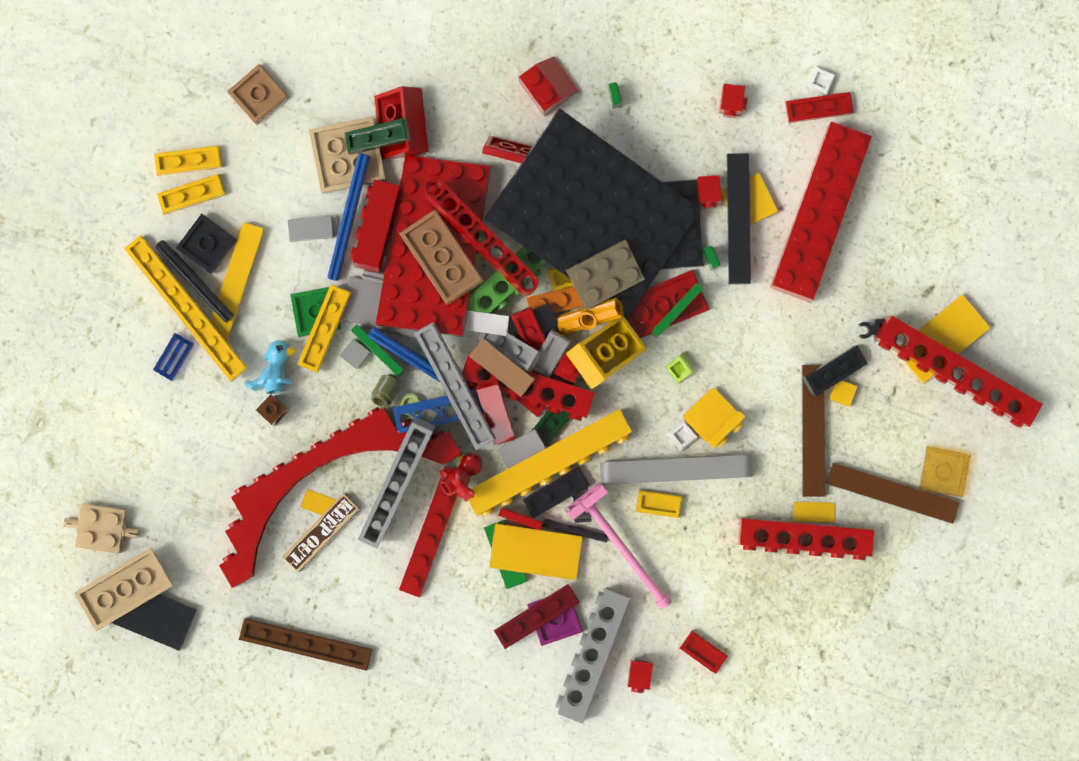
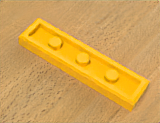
[297,284,352,373]

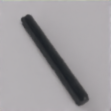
[155,240,234,323]

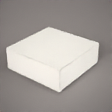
[807,66,835,95]
[667,420,698,451]

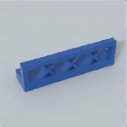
[392,390,484,433]

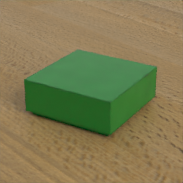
[608,82,622,109]
[703,246,720,271]

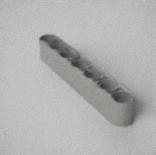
[600,455,753,485]

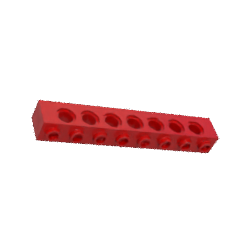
[874,315,1043,428]

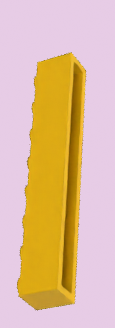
[468,409,632,517]

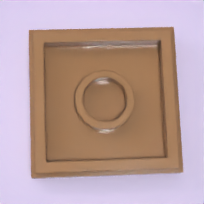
[227,63,288,125]

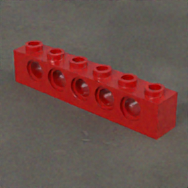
[462,353,595,421]
[738,518,874,560]

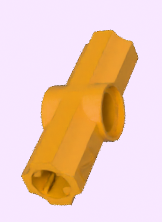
[557,298,624,335]

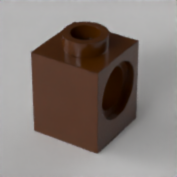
[256,394,290,426]

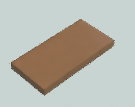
[399,209,484,306]

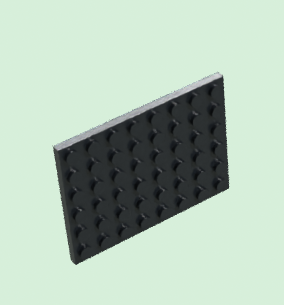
[484,108,701,319]

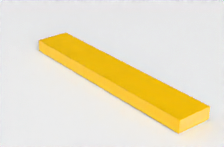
[211,222,265,341]

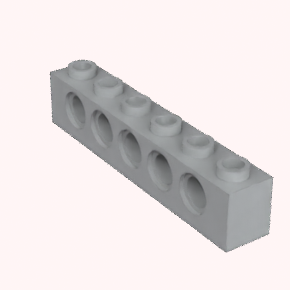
[358,417,435,549]
[555,588,630,724]

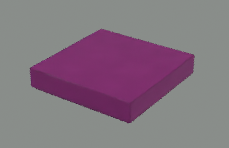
[527,598,583,646]

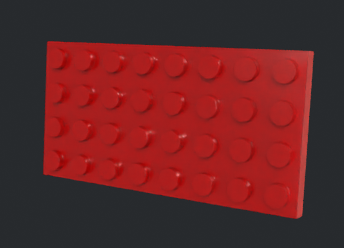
[375,156,491,337]

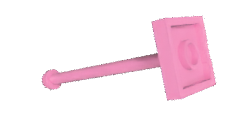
[564,482,672,609]

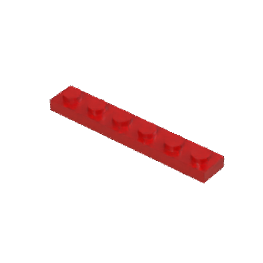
[399,466,458,598]

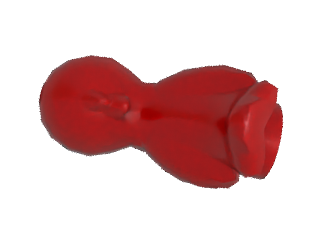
[440,452,483,502]

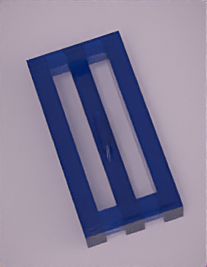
[153,333,195,381]

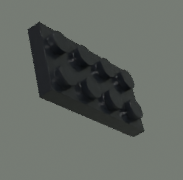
[661,179,704,270]

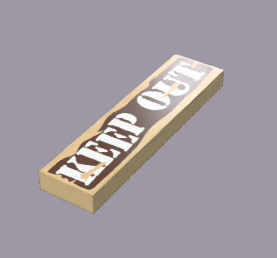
[282,494,359,572]

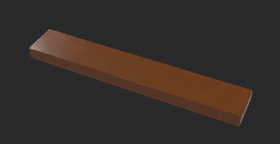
[801,365,825,497]
[826,463,959,524]
[239,618,373,671]

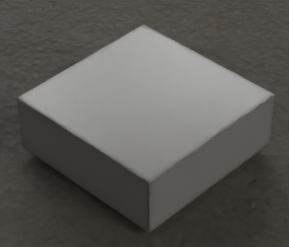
[340,339,371,369]

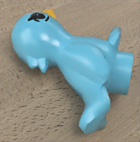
[244,340,297,394]

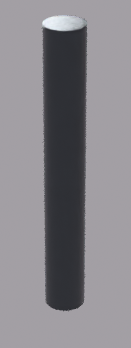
[543,518,608,543]

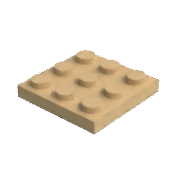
[309,116,386,194]

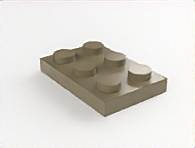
[566,240,645,310]

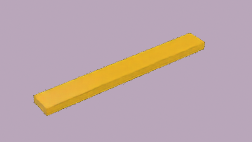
[124,235,249,382]

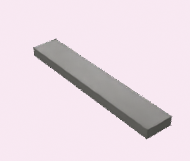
[414,322,496,450]

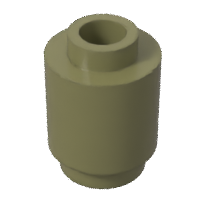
[371,374,400,408]

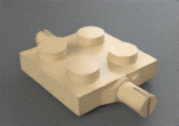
[63,503,139,554]

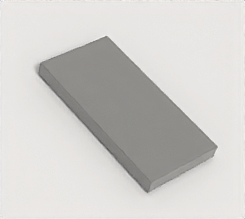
[341,276,417,339]

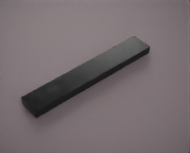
[726,153,751,285]

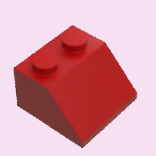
[519,56,579,117]

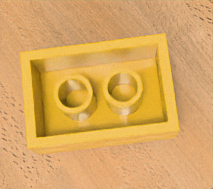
[566,316,647,389]

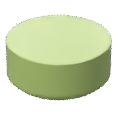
[399,394,421,416]

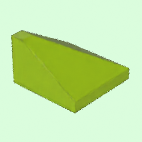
[665,352,694,384]

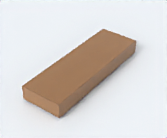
[469,338,535,397]

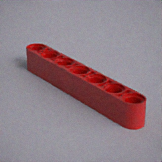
[424,178,539,296]

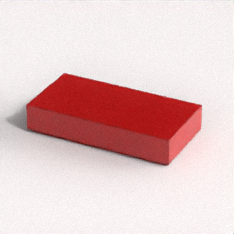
[498,508,542,530]
[679,630,728,674]

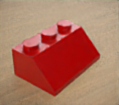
[374,86,429,160]

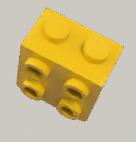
[683,388,745,448]

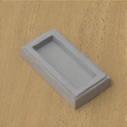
[288,216,334,242]
[533,329,570,378]
[498,429,547,469]

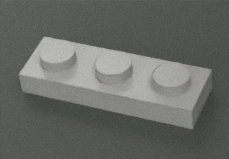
[478,332,542,372]

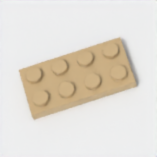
[74,548,174,631]

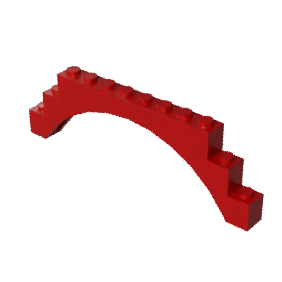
[219,407,462,588]

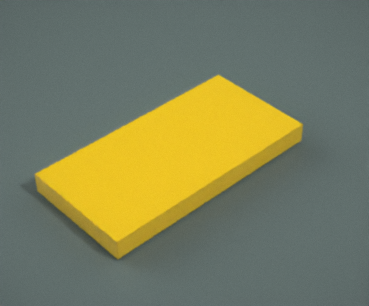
[896,294,991,384]
[489,524,582,580]

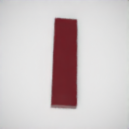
[493,584,580,649]

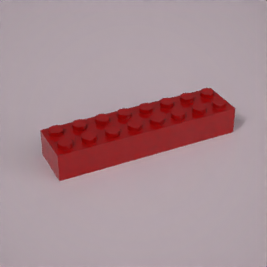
[769,121,872,303]

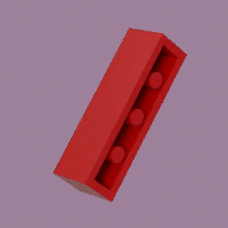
[350,179,400,273]

